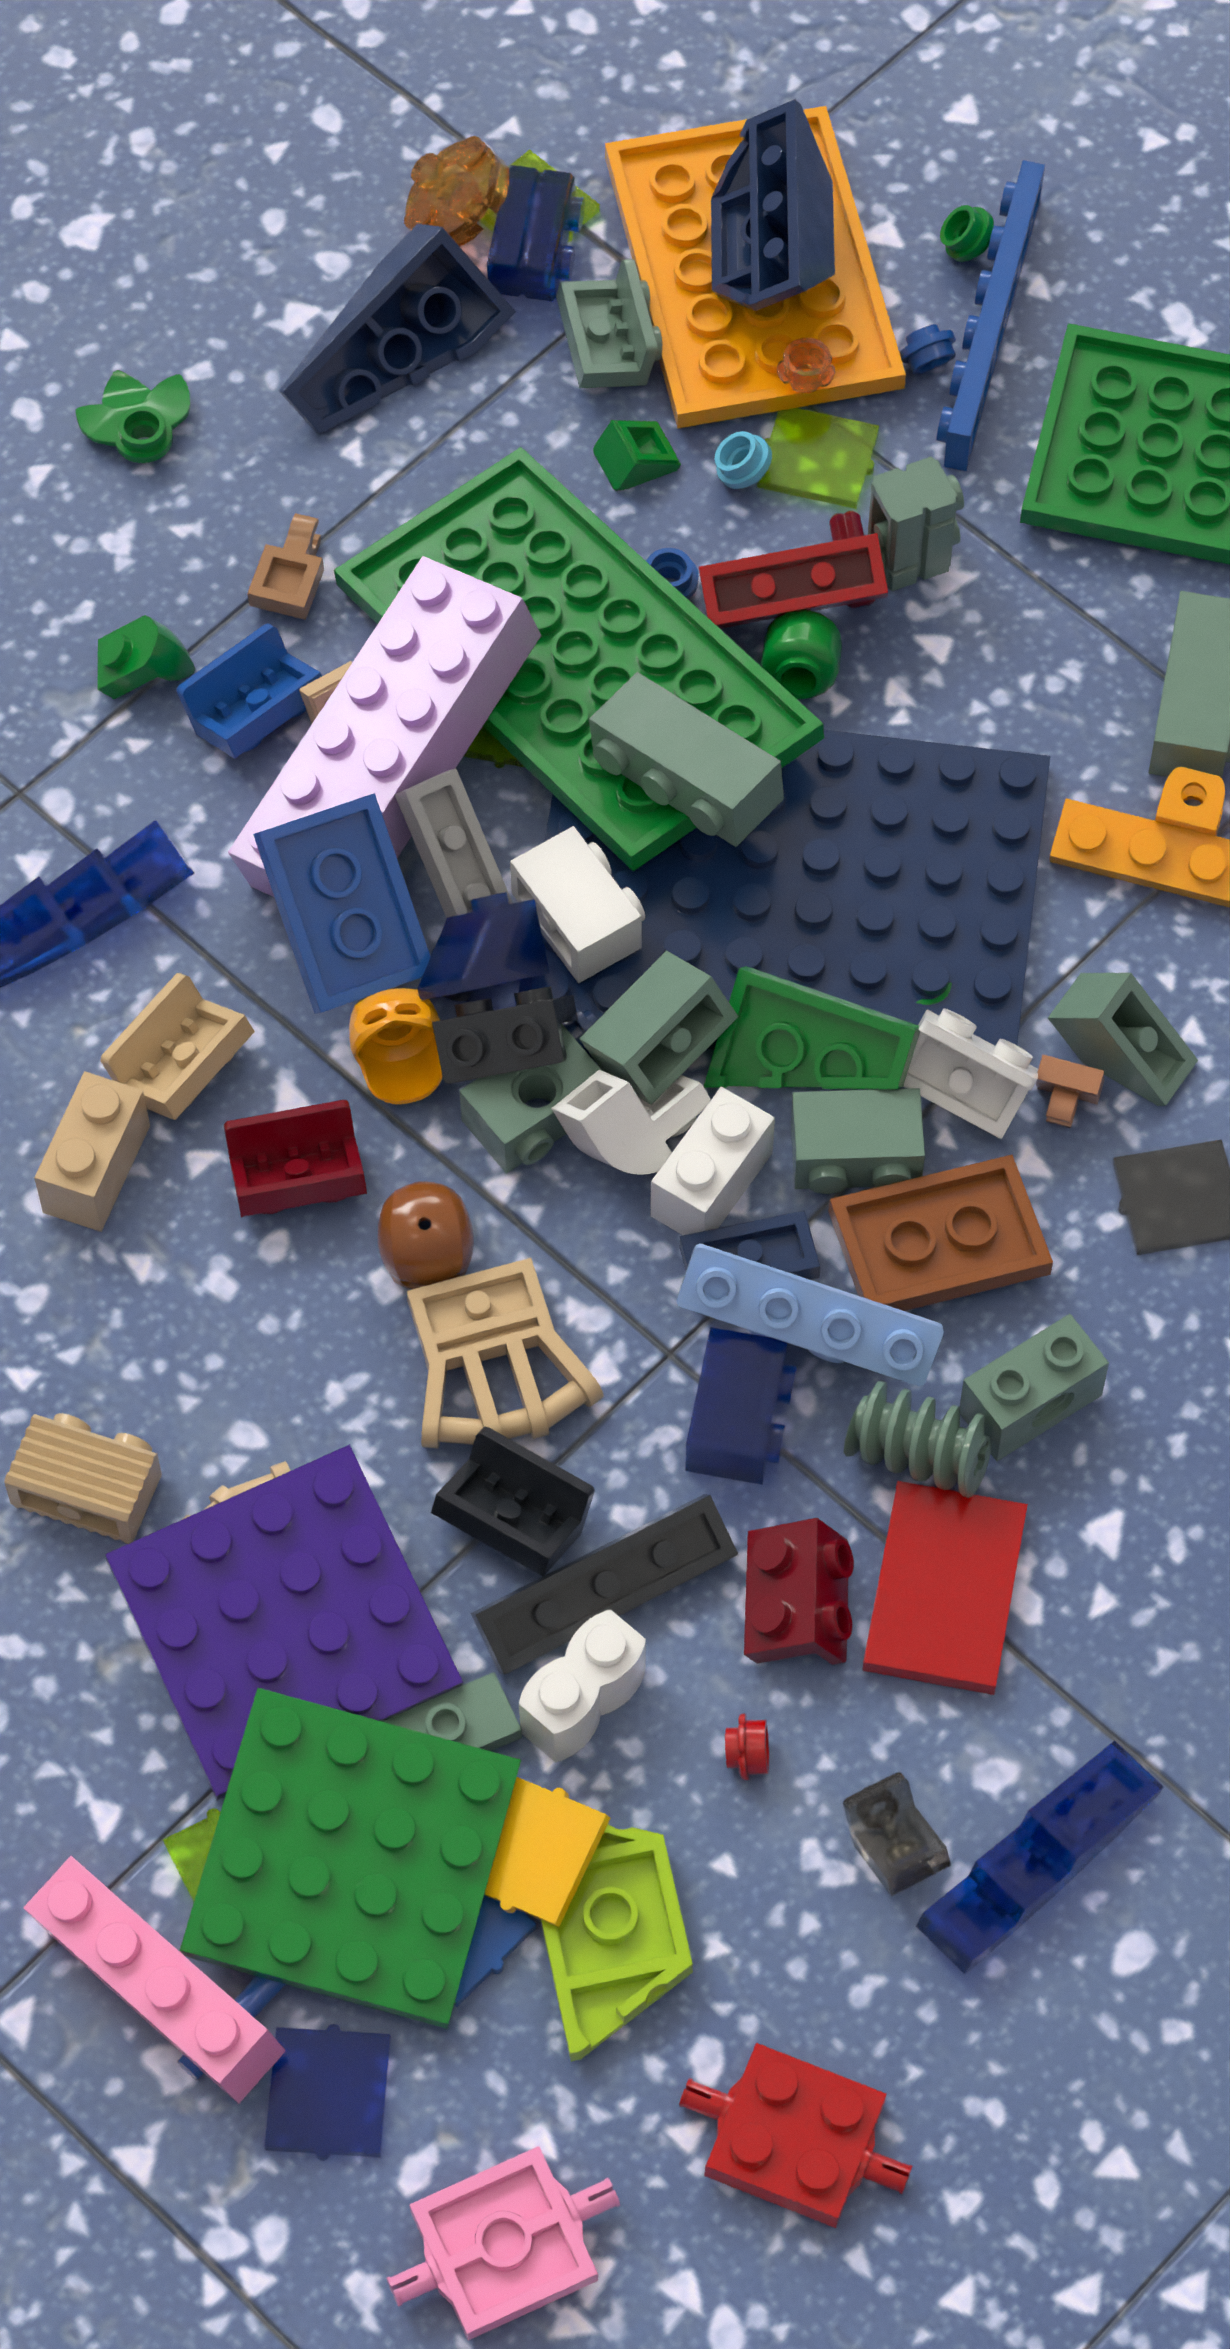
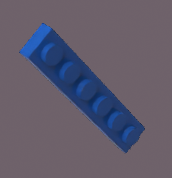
[936,160,1045,472]

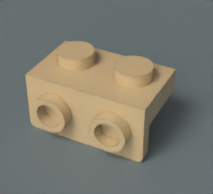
[101,973,255,1120]

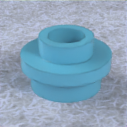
[714,431,772,489]

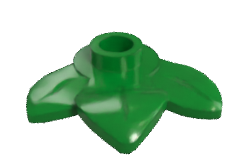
[75,370,191,463]

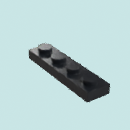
[470,1494,739,1675]

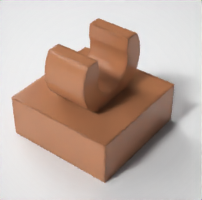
[1036,1054,1104,1128]

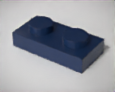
[679,1210,820,1280]

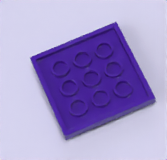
[105,1444,463,1801]

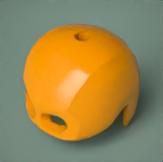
[349,988,443,1105]

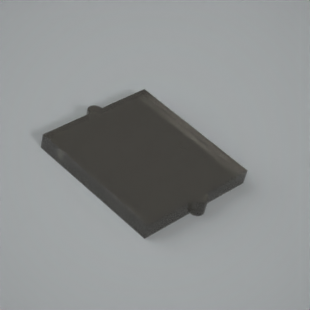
[1113,1139,1230,1255]

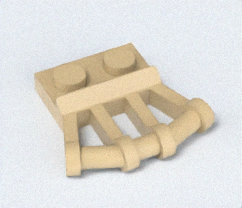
[407,1258,604,1449]

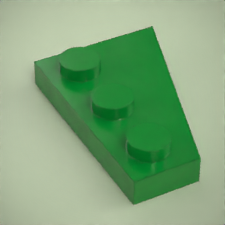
[703,966,920,1089]

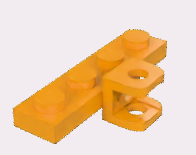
[1050,767,1230,908]

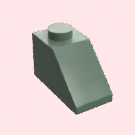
[1048,973,1198,1106]

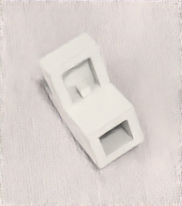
[551,1070,711,1175]

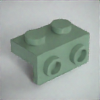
[556,259,662,388]

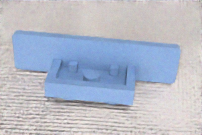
[677,1244,944,1386]

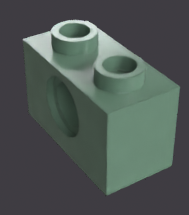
[459,1023,602,1174]
[960,1314,1109,1462]

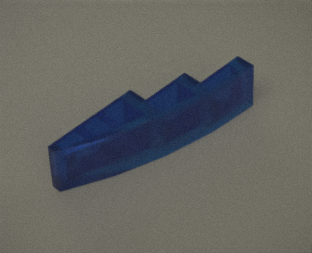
[0,820,195,988]
[916,1740,1164,1974]

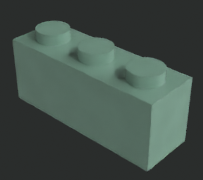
[1148,591,1230,778]
[589,672,784,847]

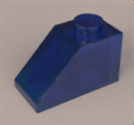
[417,892,550,1000]

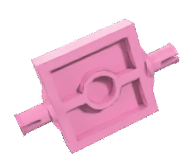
[386,2146,620,2340]

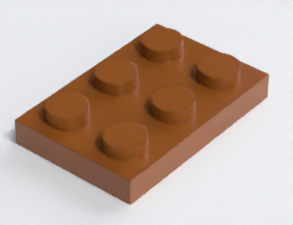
[828,1154,1053,1311]

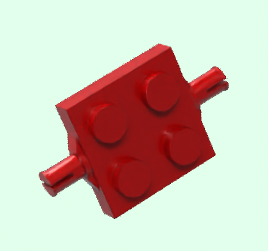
[679,2043,913,2228]

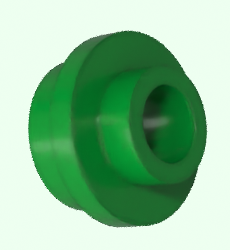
[940,205,994,262]

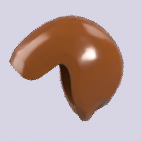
[377,1181,474,1289]

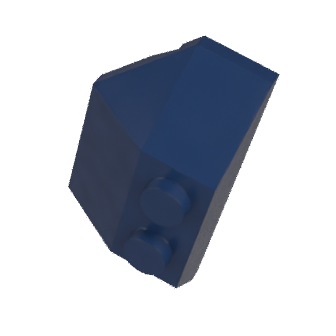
[711,99,835,311]

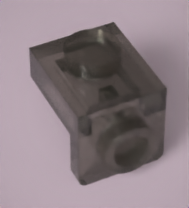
[843,1772,951,1897]

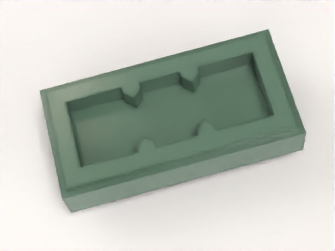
[383,1672,522,1751]

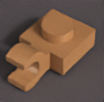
[247,513,324,620]

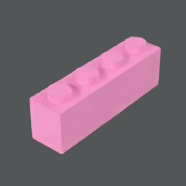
[23,1856,286,2104]

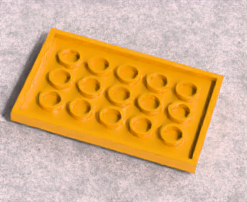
[605,106,906,429]

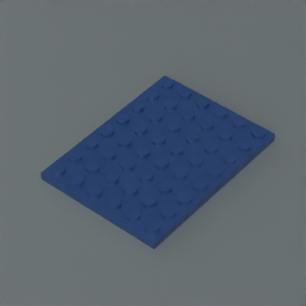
[519,730,1050,1050]

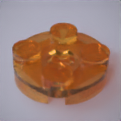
[404,136,509,247]

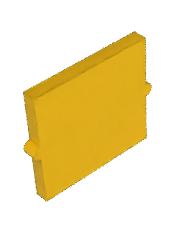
[485,1777,611,1927]

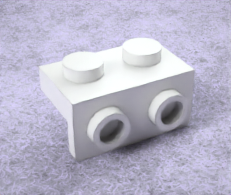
[903,1009,1038,1139]

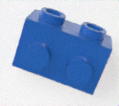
[177,623,322,759]

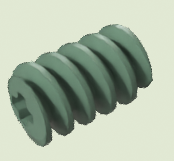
[843,1380,992,1498]

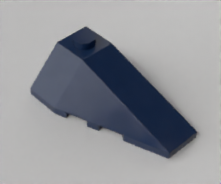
[279,224,516,434]

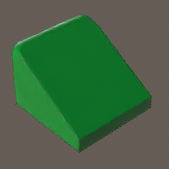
[593,420,681,491]

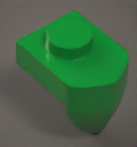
[97,615,195,699]

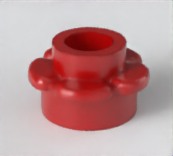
[725,1713,769,1780]

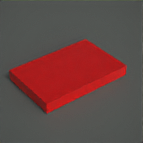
[862,1481,1028,1695]

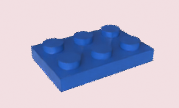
[253,793,436,1014]

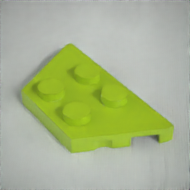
[540,1824,693,2062]

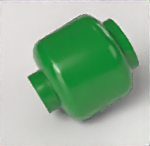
[761,609,842,699]

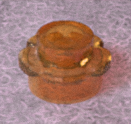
[777,338,835,393]

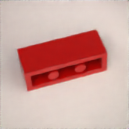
[698,533,888,629]

